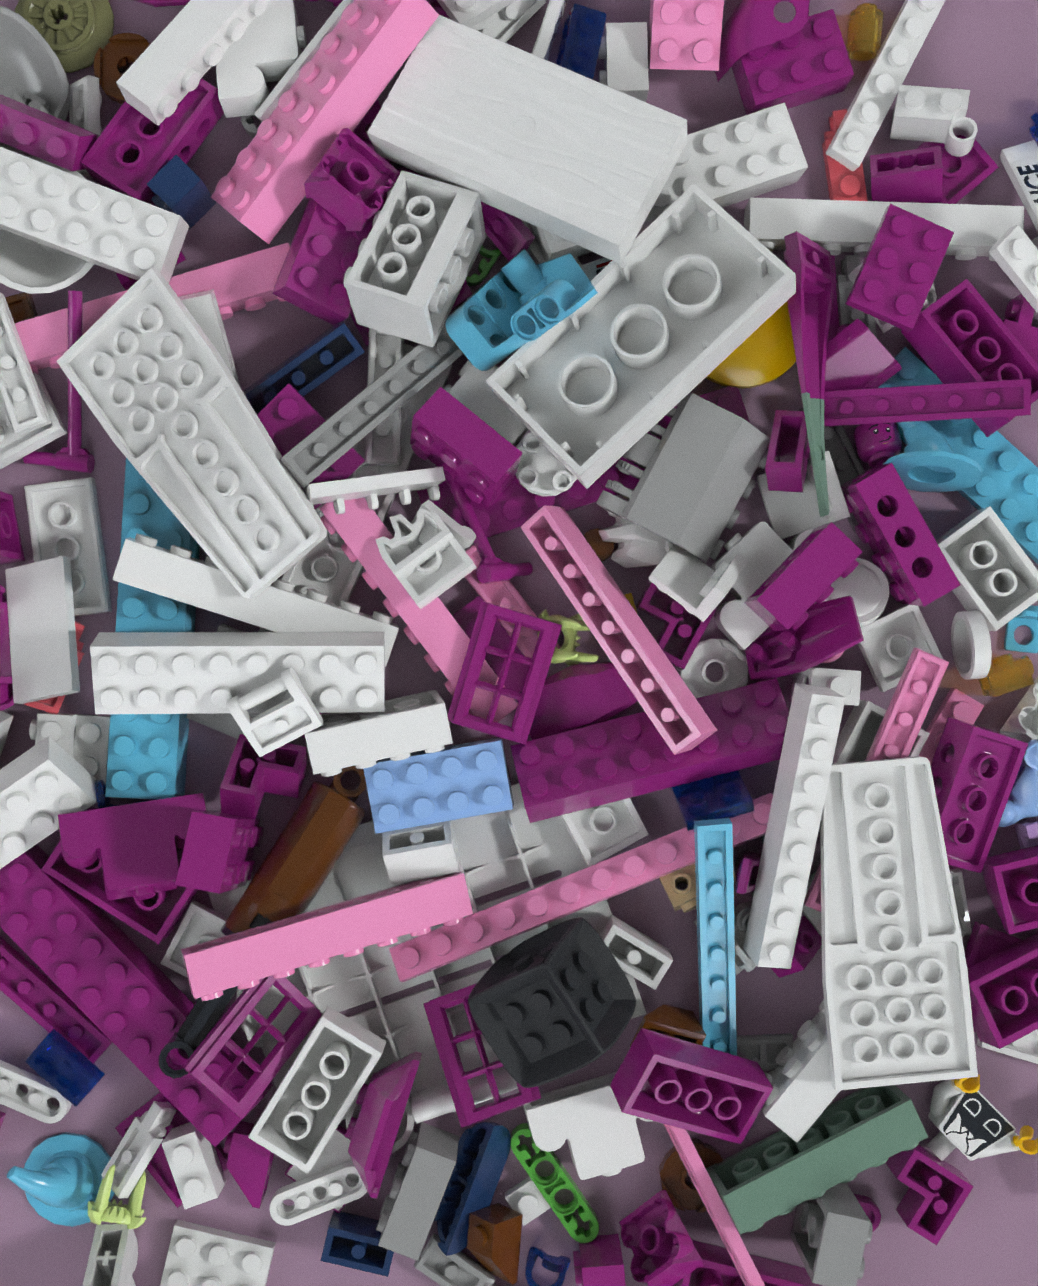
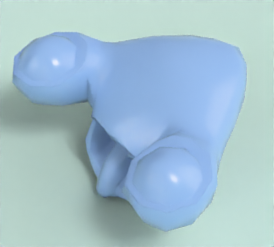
[998,739,1038,827]

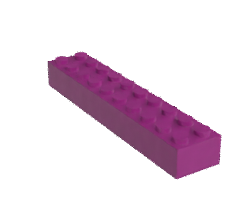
[0,845,273,1147]

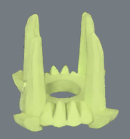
[537,609,599,666]
[88,1165,146,1229]

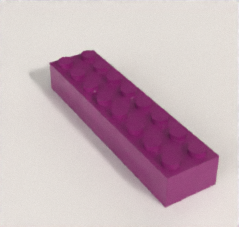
[510,678,789,823]

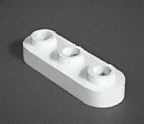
[0,1060,72,1124]
[270,1161,367,1226]

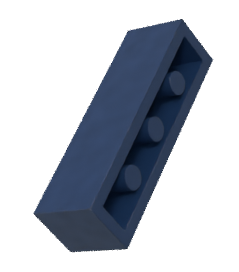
[243,321,365,414]

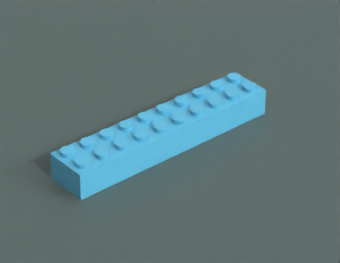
[105,458,200,800]

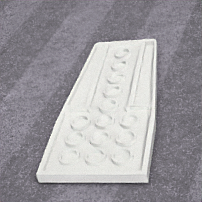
[56,268,327,598]
[820,756,978,1091]

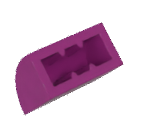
[870,146,943,203]

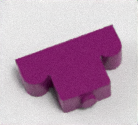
[58,793,206,900]

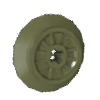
[15,0,114,73]

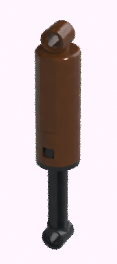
[159,766,367,1078]

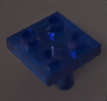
[670,770,755,831]

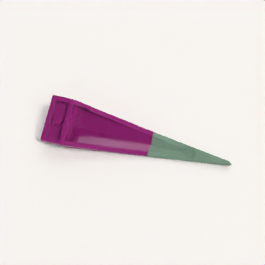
[784,231,835,517]

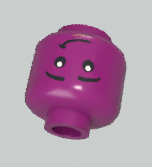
[853,422,902,467]

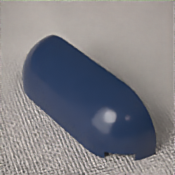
[433,1121,511,1256]

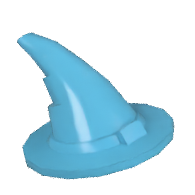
[883,421,983,493]
[7,1132,115,1227]

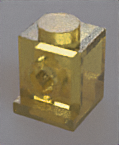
[978,653,1035,697]

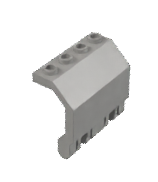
[596,392,770,564]

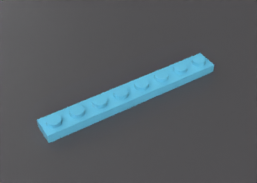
[694,818,737,1056]

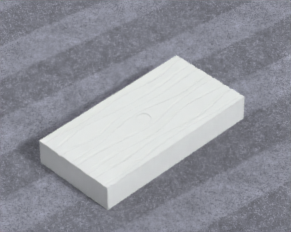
[367,15,687,264]
[486,183,796,489]

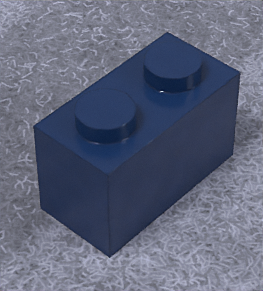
[147,155,217,231]
[320,1210,394,1277]

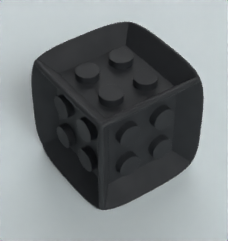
[468,917,636,1088]

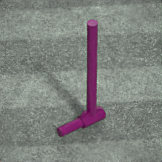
[23,290,95,473]
[445,479,533,583]

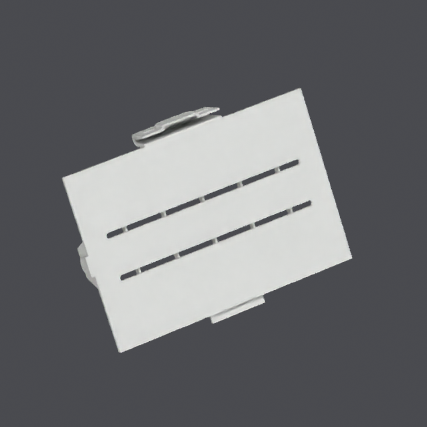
[208,783,647,1124]

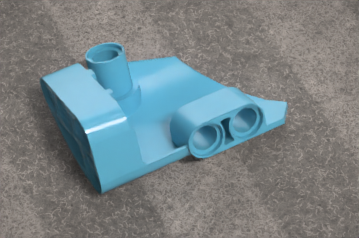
[445,249,598,371]

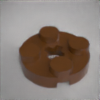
[93,33,150,105]
[659,1138,723,1213]

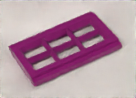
[448,601,562,745]
[182,975,322,1119]
[423,983,542,1128]

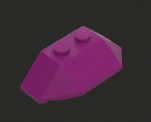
[345,1051,422,1199]

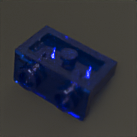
[556,3,607,79]
[25,1029,105,1107]

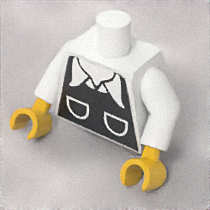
[927,1074,1038,1161]

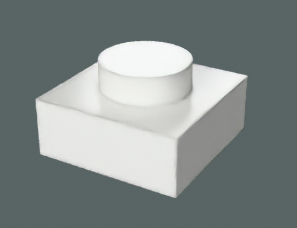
[505,1176,551,1226]

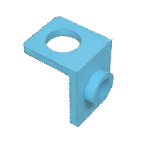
[1004,605,1038,653]

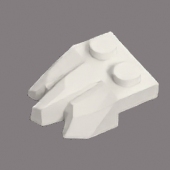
[598,500,674,568]
[375,508,477,609]

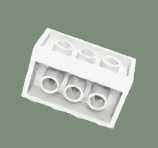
[344,170,486,348]

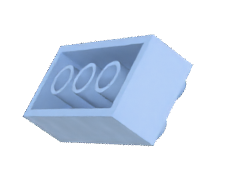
[364,737,514,834]

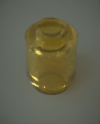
[846,3,884,61]

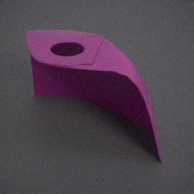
[715,0,810,82]

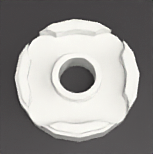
[680,639,748,698]

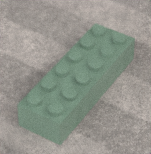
[706,1085,928,1235]

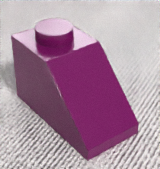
[224,1121,274,1209]

